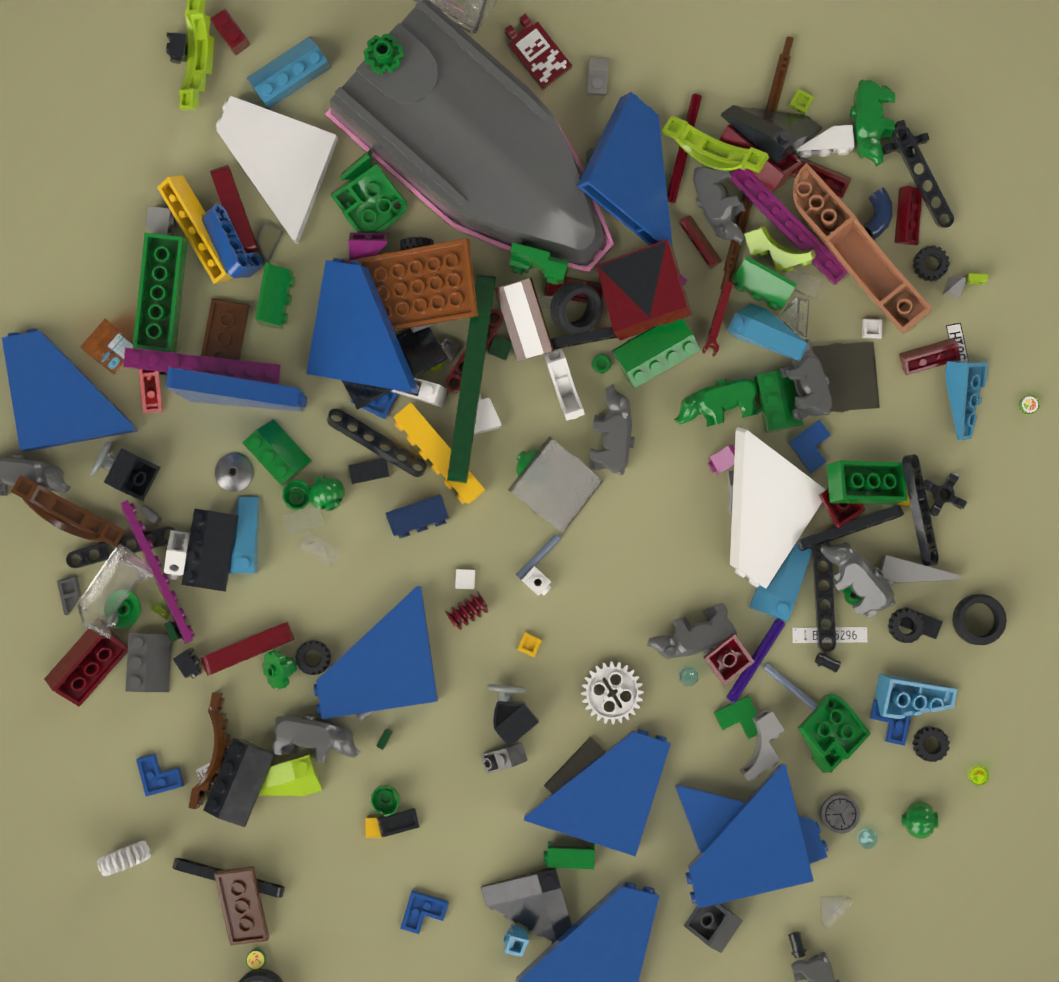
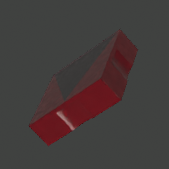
[596,239,692,340]

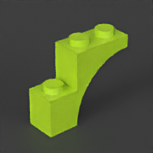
[744,225,816,272]

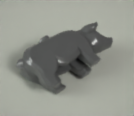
[693,166,746,246]
[780,339,832,420]
[589,384,635,475]
[0,454,71,496]
[821,542,895,617]
[647,603,737,659]
[272,714,361,763]
[792,952,840,982]

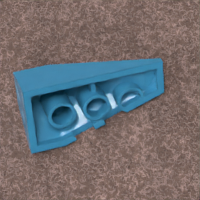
[727,303,808,361]
[229,497,259,574]
[749,543,812,622]
[875,673,958,719]

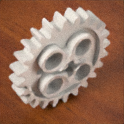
[581,661,644,725]

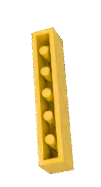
[157,175,233,284]
[394,402,486,506]

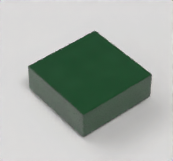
[488,336,512,361]
[164,621,182,642]
[376,728,393,750]

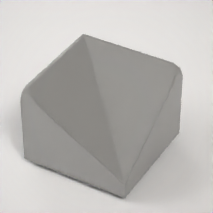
[943,277,966,299]

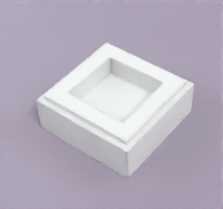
[862,319,882,339]
[455,569,475,589]

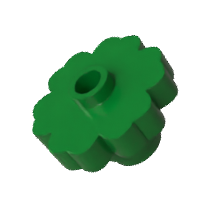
[363,34,404,75]
[262,650,297,690]

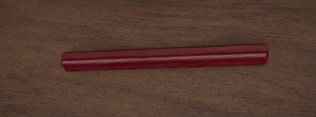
[667,94,702,203]

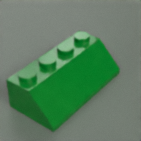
[612,319,701,388]

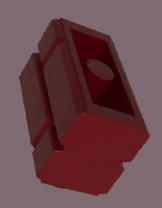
[210,8,250,55]

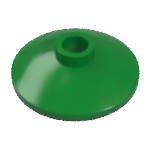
[105,590,141,628]

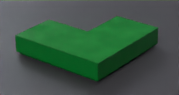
[713,696,758,739]

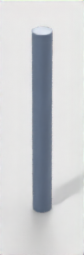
[763,662,818,710]

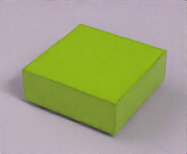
[789,88,814,115]
[965,273,988,285]

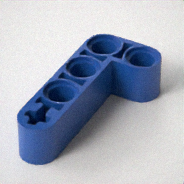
[202,204,264,278]

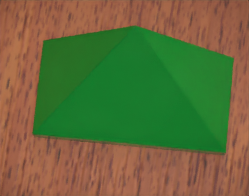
[339,150,373,180]

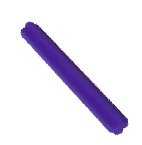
[726,619,785,703]

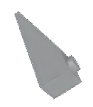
[879,555,961,585]

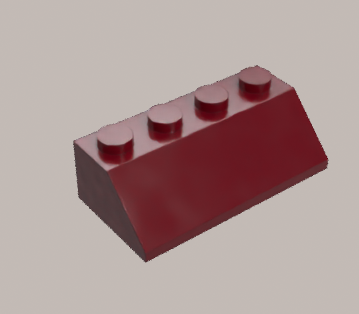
[719,124,803,191]
[44,620,128,707]

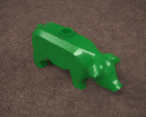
[850,79,895,167]
[674,379,759,427]

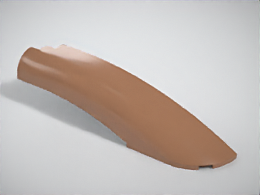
[793,163,932,334]

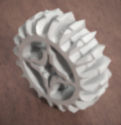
[97,841,151,876]

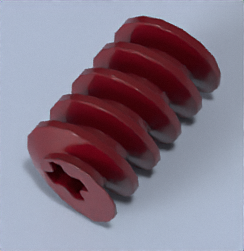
[445,590,489,630]

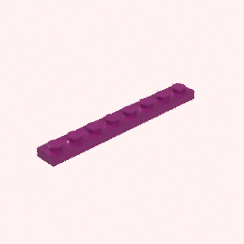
[728,168,848,285]
[123,347,281,384]
[120,500,195,644]

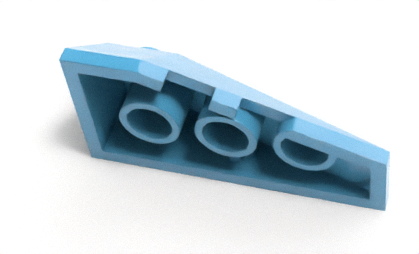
[945,361,988,440]

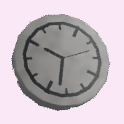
[820,794,860,834]

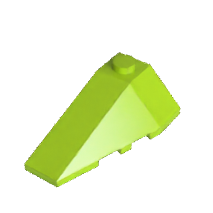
[259,753,323,796]

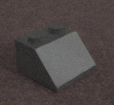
[684,904,743,953]

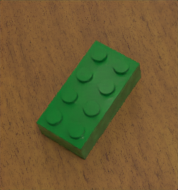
[827,460,908,504]

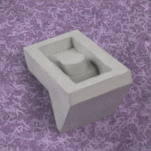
[587,57,609,96]

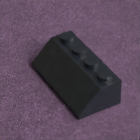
[181,508,239,592]
[203,738,275,827]

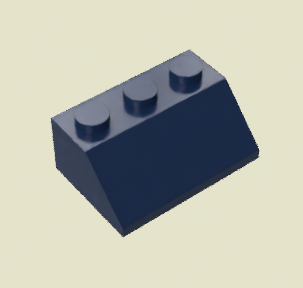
[385,495,450,539]

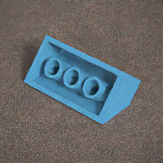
[247,37,330,109]

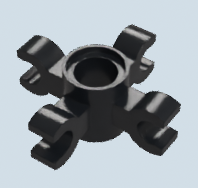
[882,120,930,167]
[924,472,967,517]

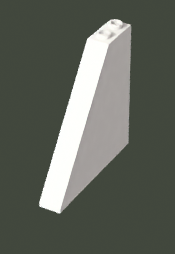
[216,96,338,244]
[730,427,826,588]

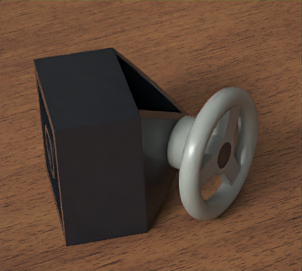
[90,441,161,501]
[487,684,539,747]

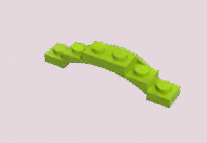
[179,0,214,111]
[662,115,769,173]

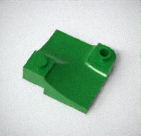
[331,163,407,233]
[509,243,569,285]
[797,694,871,773]

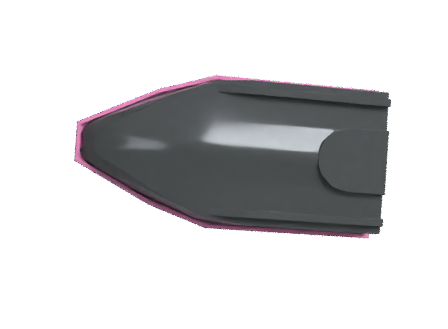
[325,0,614,273]

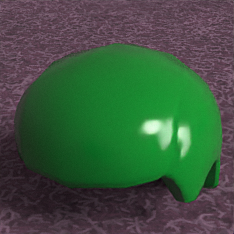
[282,479,310,510]
[371,785,400,816]

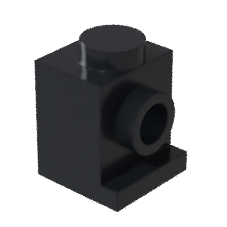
[166,32,188,64]
[173,648,202,679]

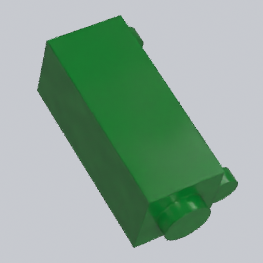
[543,841,595,869]

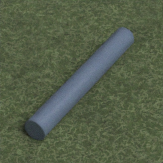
[516,534,561,580]

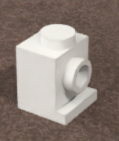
[521,566,552,596]

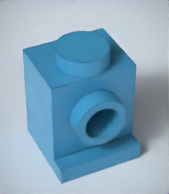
[503,925,529,957]

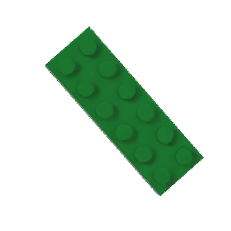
[133,233,188,353]

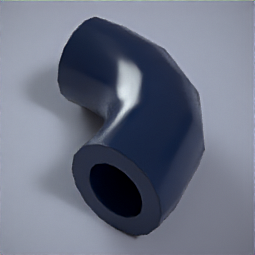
[864,187,893,240]

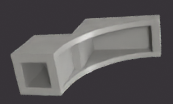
[740,707,784,781]

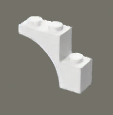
[543,348,585,421]

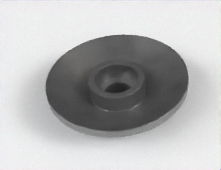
[215,453,253,492]

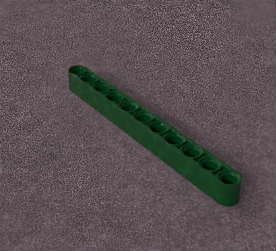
[447,274,496,483]

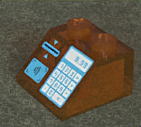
[80,318,137,375]

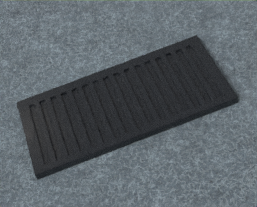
[341,327,448,410]

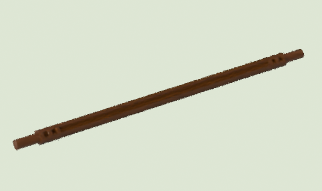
[720,36,794,290]

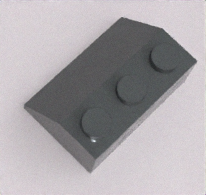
[125,633,172,692]

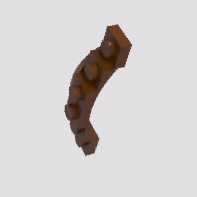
[11,475,125,547]
[188,692,232,809]

